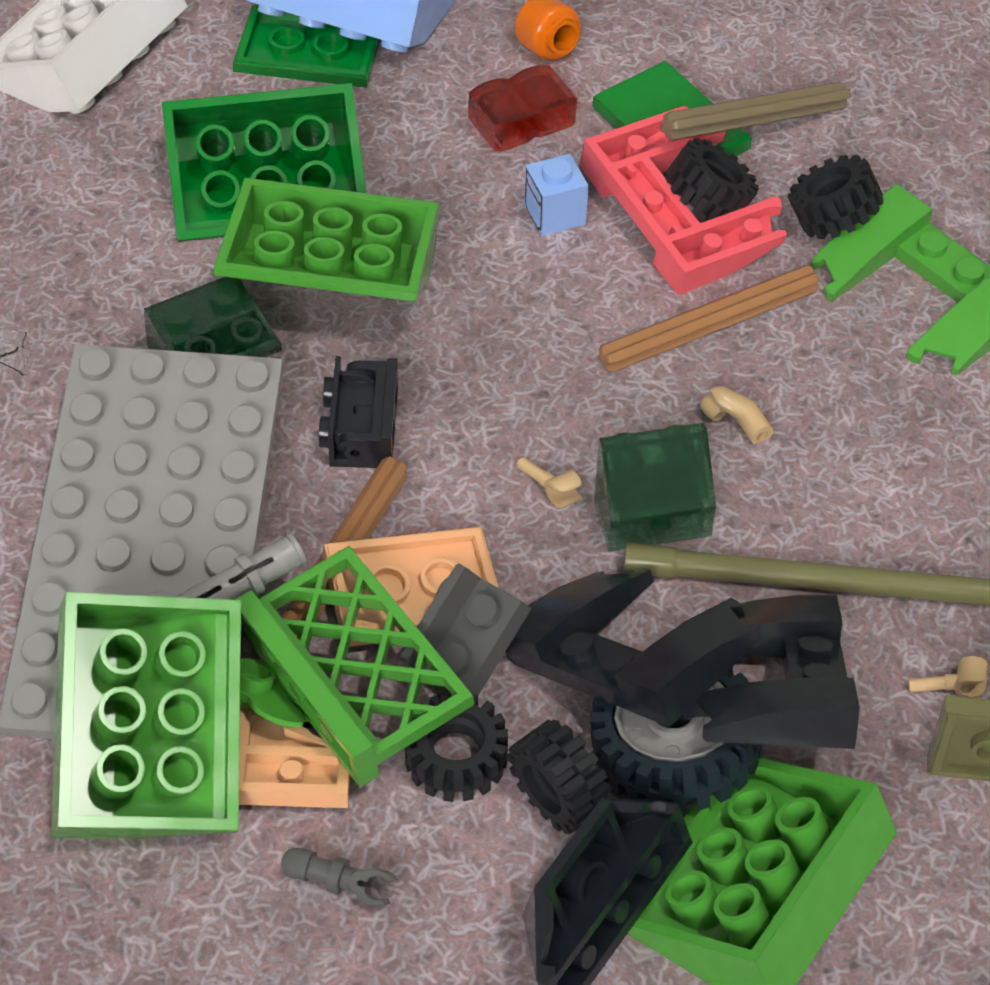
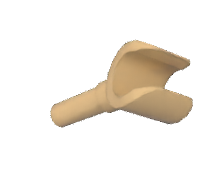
[517,457,582,508]
[908,656,988,698]

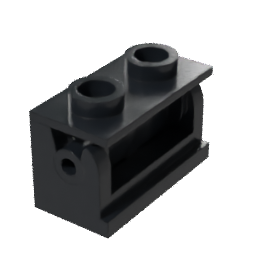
[319,356,398,468]

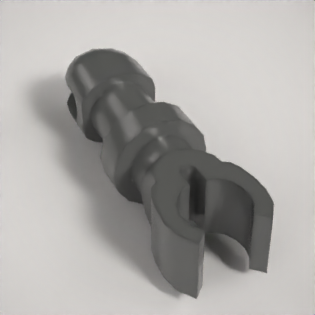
[281,848,397,906]

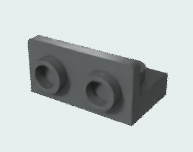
[400,564,532,696]

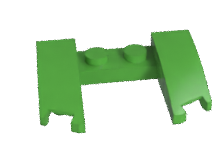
[811,184,990,375]

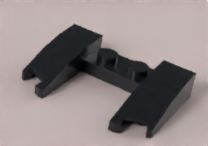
[505,569,762,727]
[681,595,860,749]

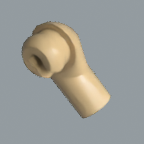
[700,386,774,444]

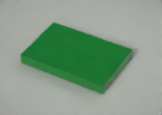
[233,5,381,88]
[592,61,752,176]

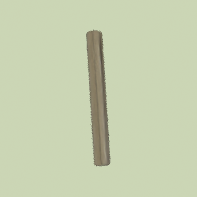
[660,82,851,141]

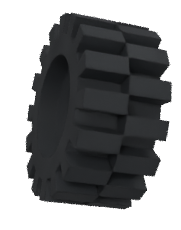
[666,138,759,220]
[788,155,884,239]
[405,692,508,802]
[507,719,612,834]

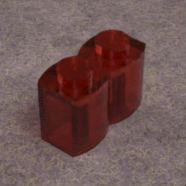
[468,65,577,152]

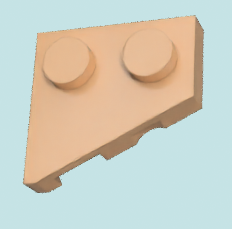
[239,707,351,808]

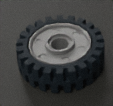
[590,667,762,813]

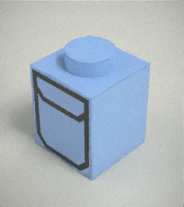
[524,154,589,236]

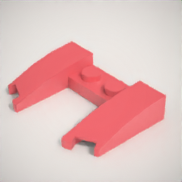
[579,106,787,295]

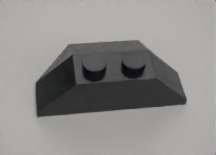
[522,797,693,985]

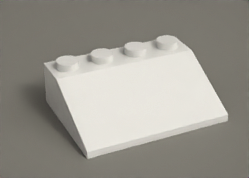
[0,0,188,114]

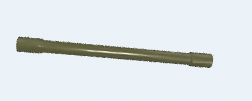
[624,542,990,606]

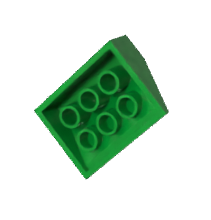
[162,83,366,242]

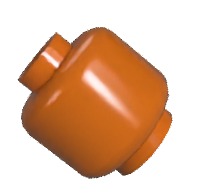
[515,0,581,61]

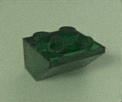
[144,277,282,358]
[594,422,716,552]

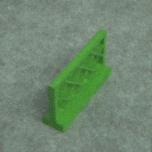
[235,546,474,788]

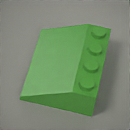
[214,178,439,302]
[51,592,241,839]
[628,758,897,985]

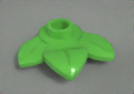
[240,658,309,727]

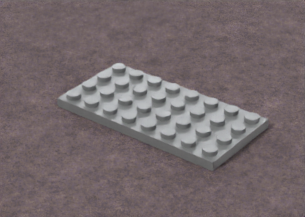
[0,344,284,739]

